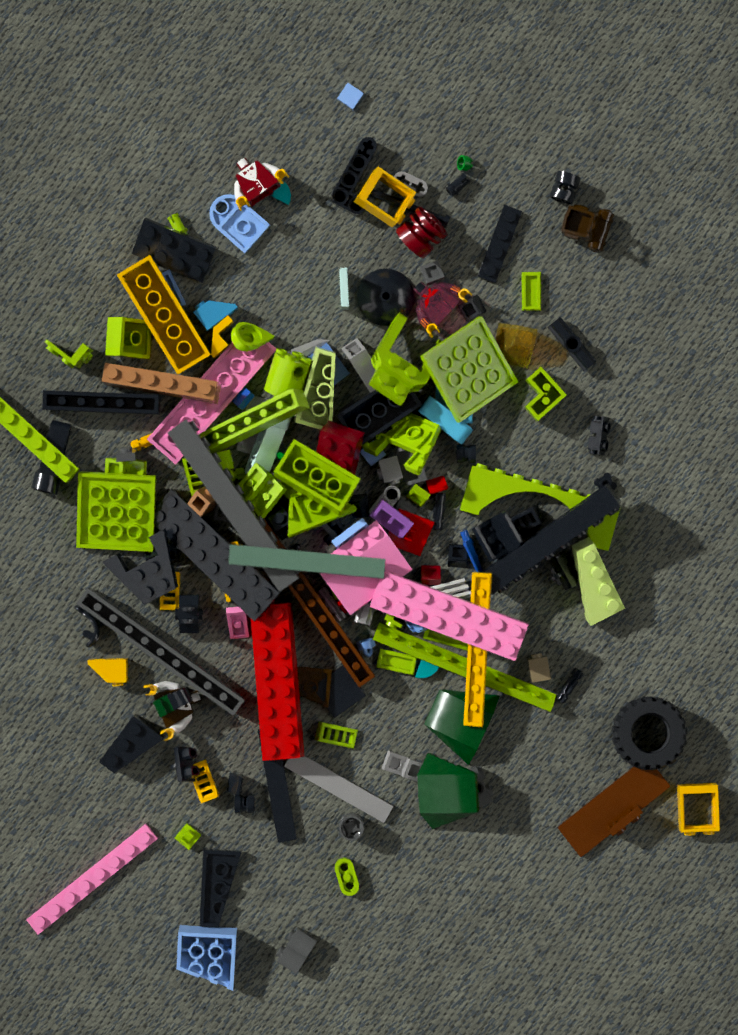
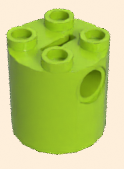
[264,348,312,398]

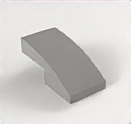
[382,750,423,782]

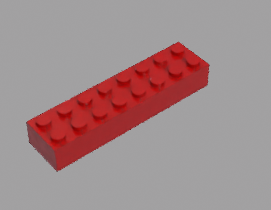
[251,603,305,761]

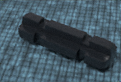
[432,493,446,530]
[556,668,583,703]

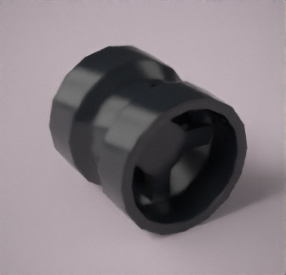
[456,444,476,464]
[234,794,255,814]

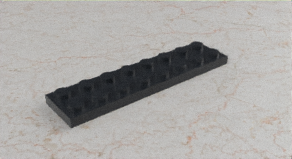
[154,489,281,622]

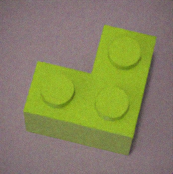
[524,367,566,422]

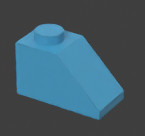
[193,300,239,332]

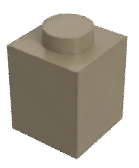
[527,653,551,683]

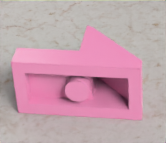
[226,607,249,639]

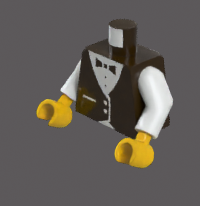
[144,681,202,741]

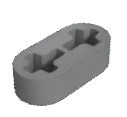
[394,171,428,198]

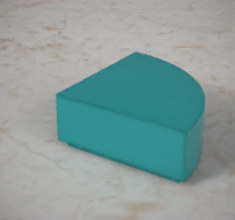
[272,180,291,206]
[415,660,439,678]

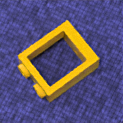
[354,166,416,227]
[677,783,720,836]

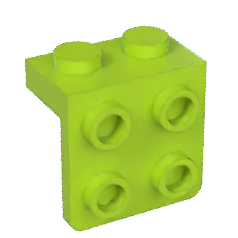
[45,340,93,368]

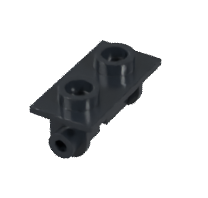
[588,416,611,456]

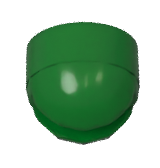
[457,155,473,171]

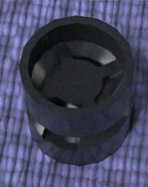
[549,171,581,205]

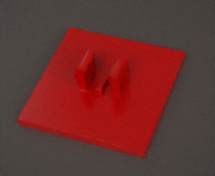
[388,508,434,556]

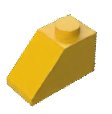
[87,658,128,686]

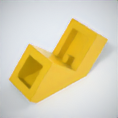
[211,315,234,359]

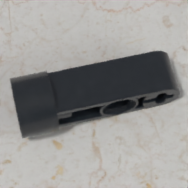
[31,420,72,495]

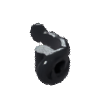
[74,605,100,648]

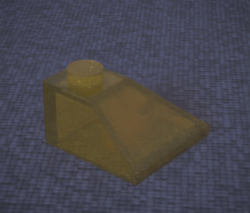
[495,323,538,369]

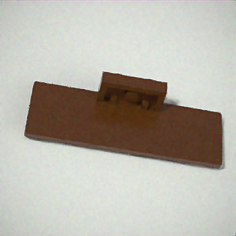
[558,767,670,857]

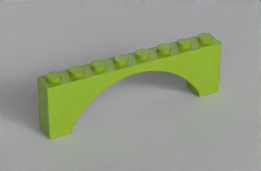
[459,463,621,551]

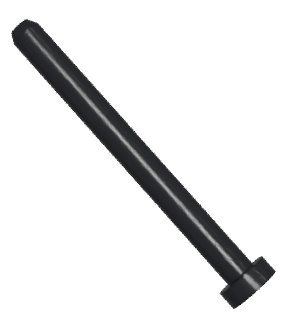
[370,189,451,228]

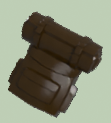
[561,204,614,252]

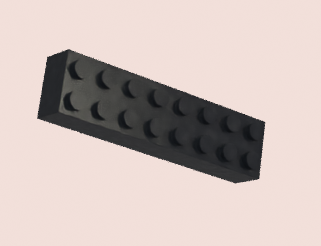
[482,483,622,594]

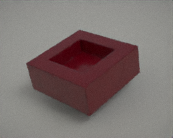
[421,565,441,585]

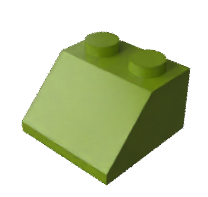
[105,317,151,359]

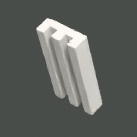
[431,578,471,599]

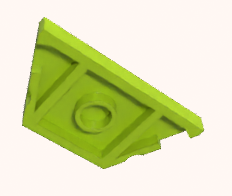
[288,492,357,538]

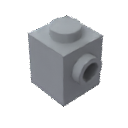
[377,456,403,486]

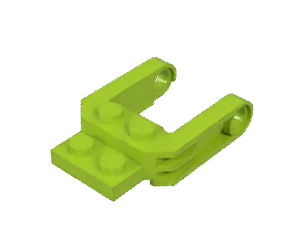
[368,312,442,406]

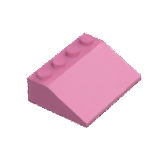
[319,520,412,616]

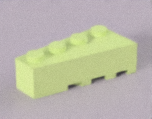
[294,347,336,430]
[572,537,625,626]

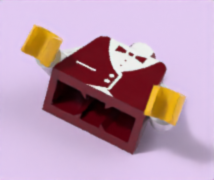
[234,158,289,211]

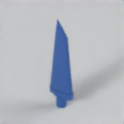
[460,530,483,572]

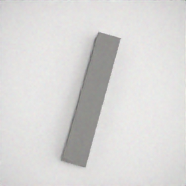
[284,756,393,823]

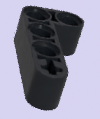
[332,137,377,216]

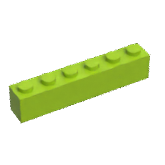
[200,388,309,453]

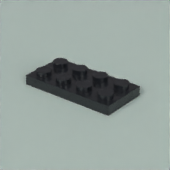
[132,217,216,283]

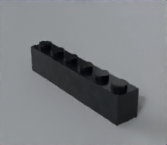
[42,390,161,415]

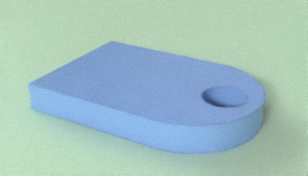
[210,194,270,254]

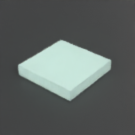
[339,268,349,310]

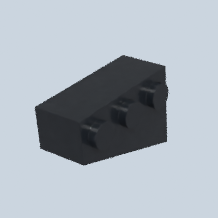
[99,714,166,773]

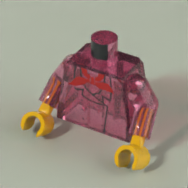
[413,281,472,338]

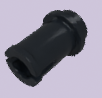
[445,173,470,197]

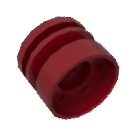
[396,207,448,259]

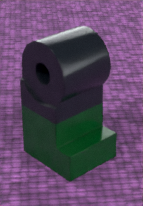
[153,687,193,718]

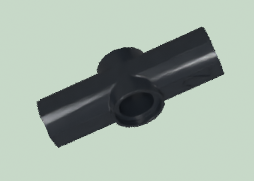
[547,317,597,372]

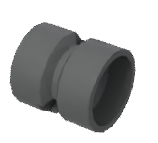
[339,812,364,841]

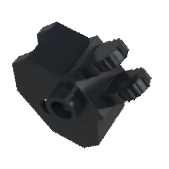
[175,594,203,633]

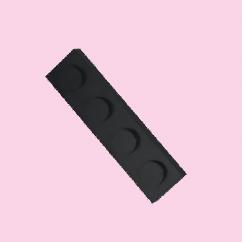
[478,205,522,283]

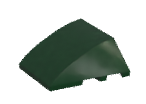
[424,689,500,765]
[417,753,479,829]

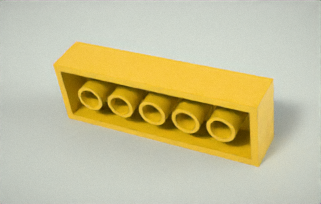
[117,255,211,375]

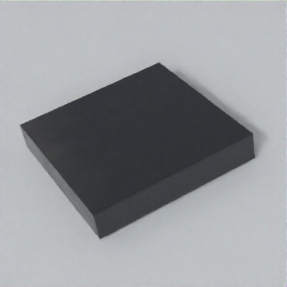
[313,665,366,718]

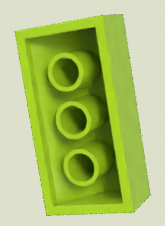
[273,439,361,516]

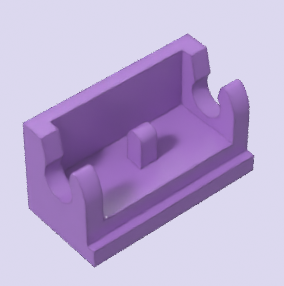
[369,499,414,538]

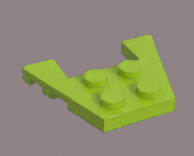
[362,413,441,476]

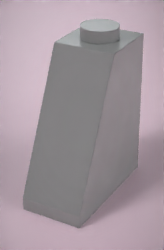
[341,338,376,393]

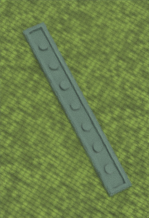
[228,545,385,579]

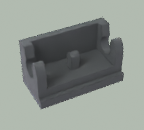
[396,448,427,486]

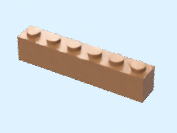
[101,363,221,404]

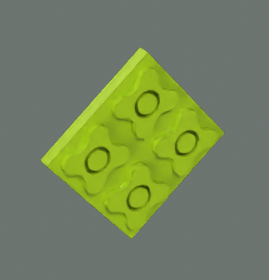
[420,316,518,423]
[76,471,156,552]

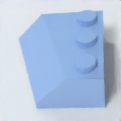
[176,925,237,991]

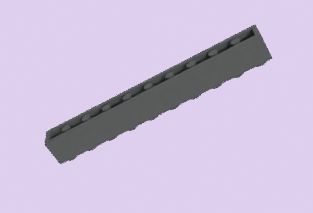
[167,419,300,592]
[76,587,246,716]

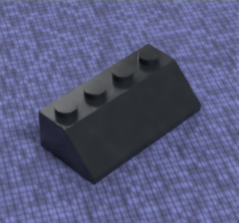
[337,390,422,445]

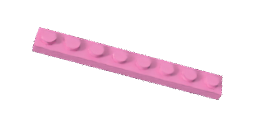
[26,824,158,935]

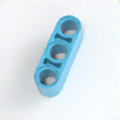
[418,396,473,445]

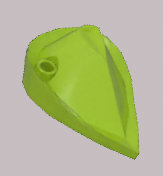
[231,322,275,352]

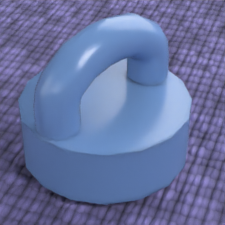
[356,638,376,657]

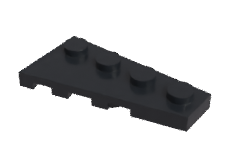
[199,849,242,927]

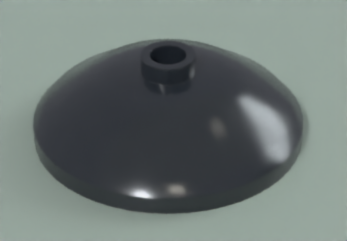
[357,269,414,326]

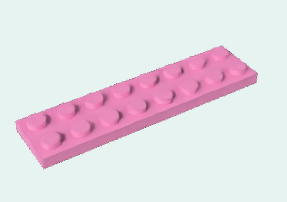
[147,342,276,464]
[370,570,529,661]

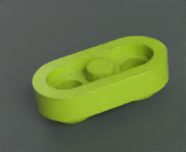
[335,857,359,896]

